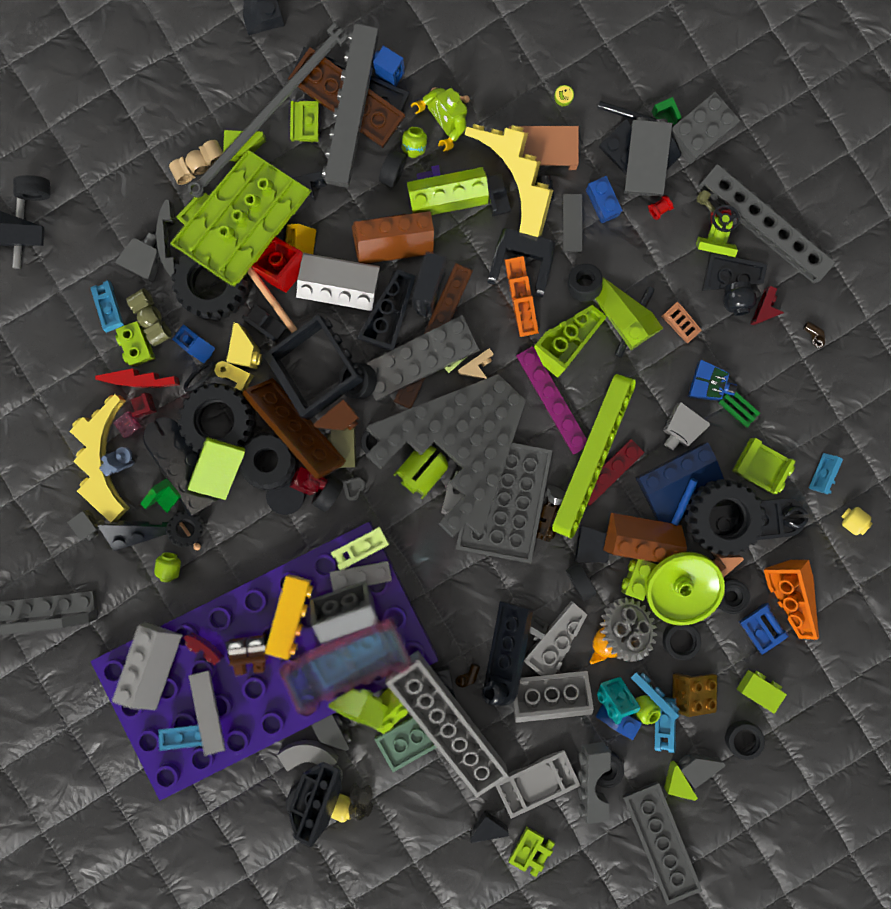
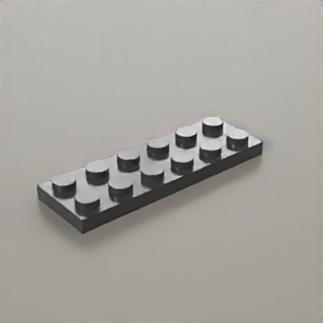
[366,315,480,401]
[622,781,703,905]

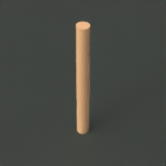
[247,267,298,334]

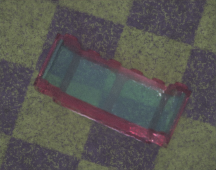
[279,617,412,715]

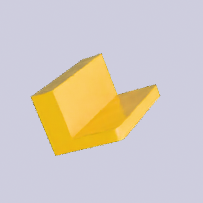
[285,224,316,261]

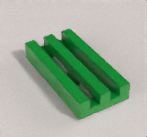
[718,392,760,428]

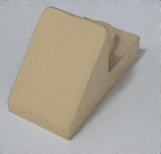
[458,348,494,380]

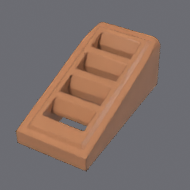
[661,301,702,344]

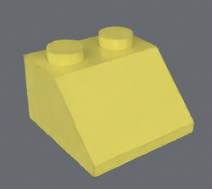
[227,323,262,369]

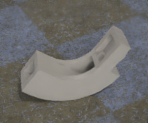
[277,740,343,782]

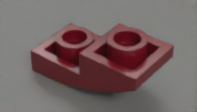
[184,632,224,665]

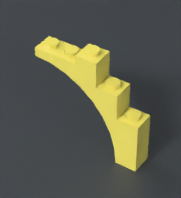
[465,124,553,237]
[70,394,130,523]

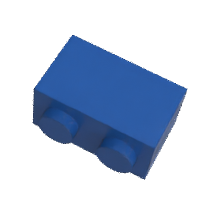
[372,46,405,86]
[586,176,623,224]

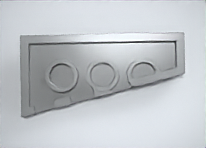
[524,601,587,676]

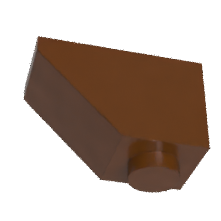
[313,399,360,431]

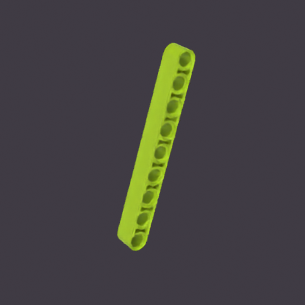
[552,374,636,538]

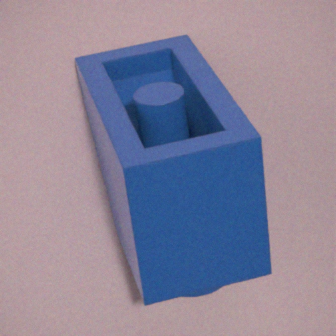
[172,324,215,363]
[596,703,642,740]

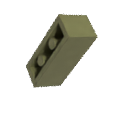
[327,409,356,468]

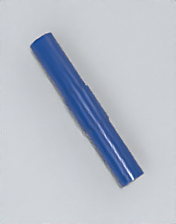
[671,478,698,526]

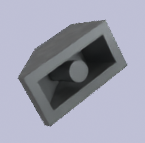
[677,753,726,789]

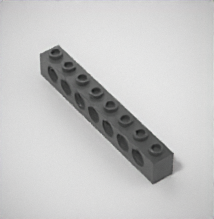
[698,164,835,284]

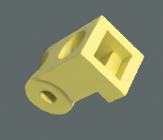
[215,361,254,392]

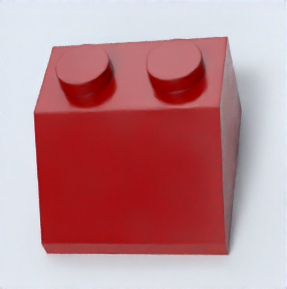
[251,237,303,293]

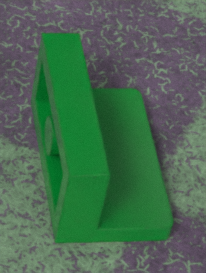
[140,478,181,513]

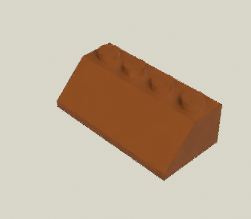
[352,211,434,264]
[604,513,687,563]

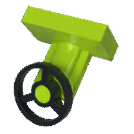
[696,205,740,257]

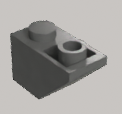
[312,713,352,751]

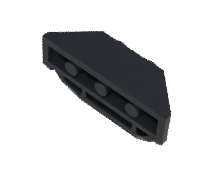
[289,762,342,847]

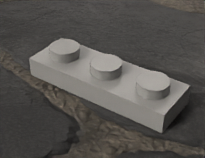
[330,561,392,592]

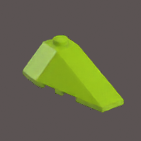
[595,277,663,350]
[534,305,607,377]

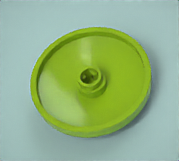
[646,552,725,625]

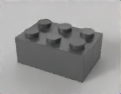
[671,91,740,165]
[309,581,378,643]

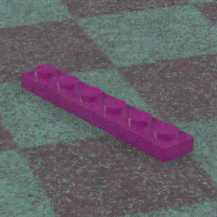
[516,346,587,455]

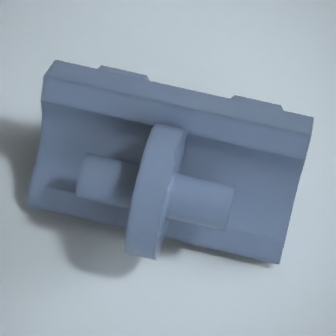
[99,447,135,476]

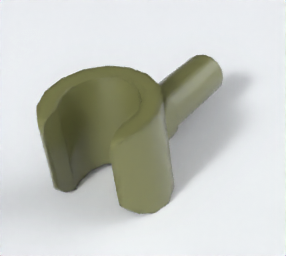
[697,190,716,212]

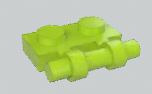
[508,827,555,877]

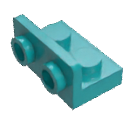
[597,677,641,725]

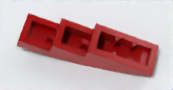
[95,368,180,388]

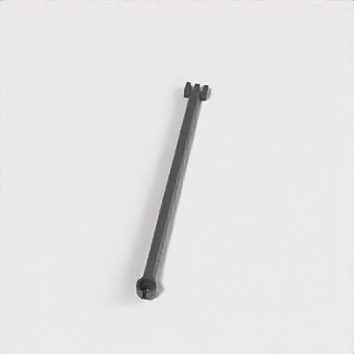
[188,22,349,198]

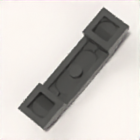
[156,200,178,277]

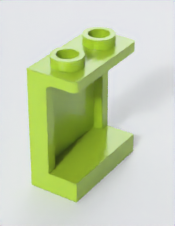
[732,438,796,494]

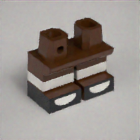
[226,634,269,676]

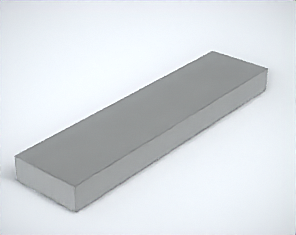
[189,671,226,755]

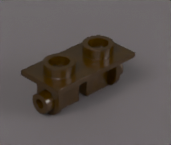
[536,501,561,542]

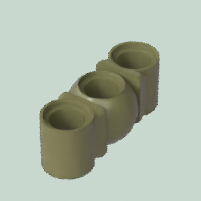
[126,288,172,347]

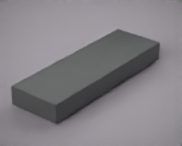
[562,194,582,252]

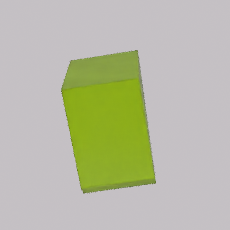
[664,760,698,801]

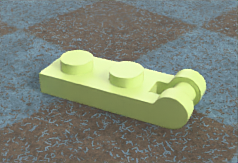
[331,527,389,570]

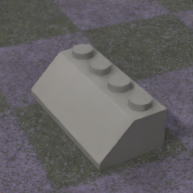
[296,253,380,311]
[112,622,182,710]
[513,671,594,723]

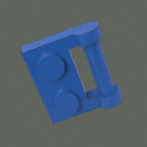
[739,603,789,655]

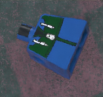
[688,360,737,401]

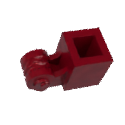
[289,467,327,495]

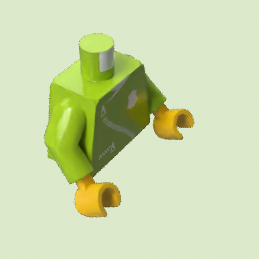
[411,88,467,152]

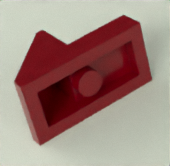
[750,286,784,325]

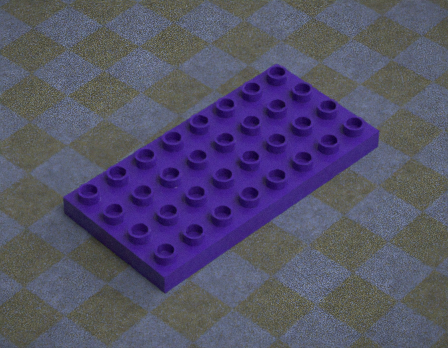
[90,521,438,801]

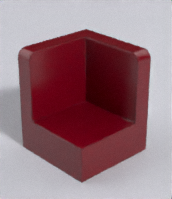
[131,392,157,418]

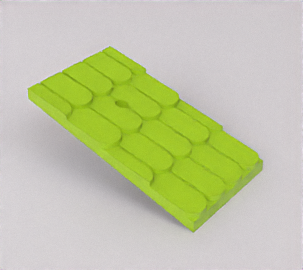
[170,150,311,286]

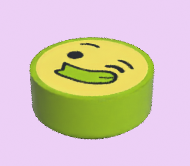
[554,85,574,106]

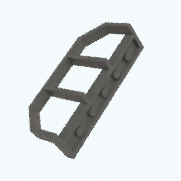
[0,590,98,635]

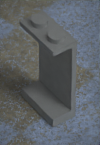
[623,117,672,197]

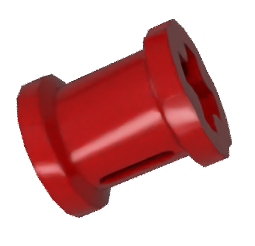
[648,195,674,220]

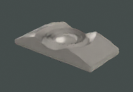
[495,750,581,819]

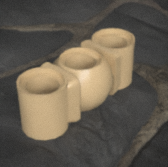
[169,140,223,185]

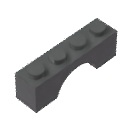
[578,742,611,824]

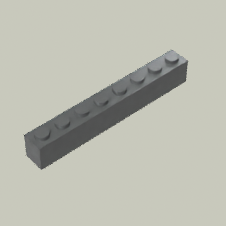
[322,24,379,188]

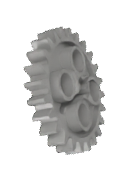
[600,597,657,662]

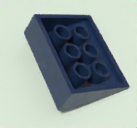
[635,443,724,523]

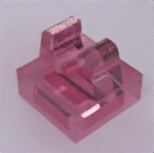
[113,411,142,438]

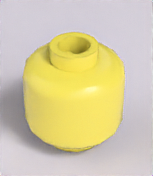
[841,507,873,535]
[331,793,356,822]

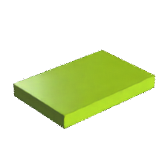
[188,438,245,500]

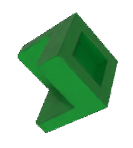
[651,97,682,127]

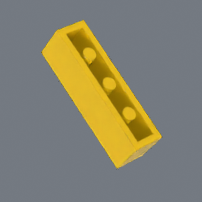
[265,574,313,660]

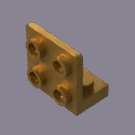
[673,673,717,717]

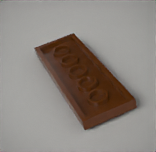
[288,47,405,148]
[242,378,346,479]

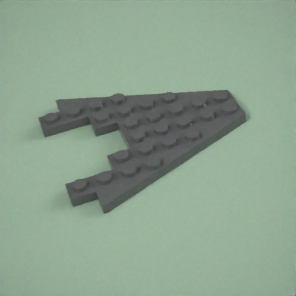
[366,374,526,537]

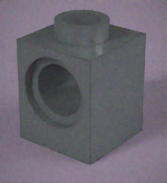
[67,510,100,541]

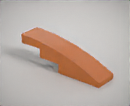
[504,255,539,337]

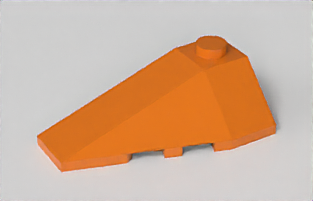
[764,560,819,640]

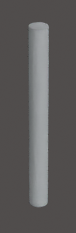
[12,198,25,269]

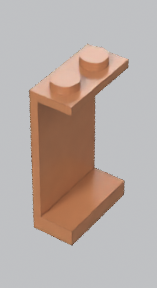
[504,126,579,170]

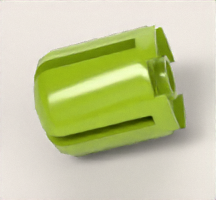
[393,445,449,499]

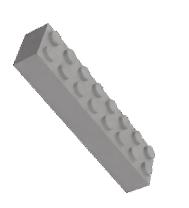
[386,651,509,798]

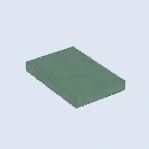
[374,716,437,772]

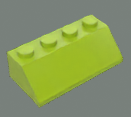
[407,167,489,215]

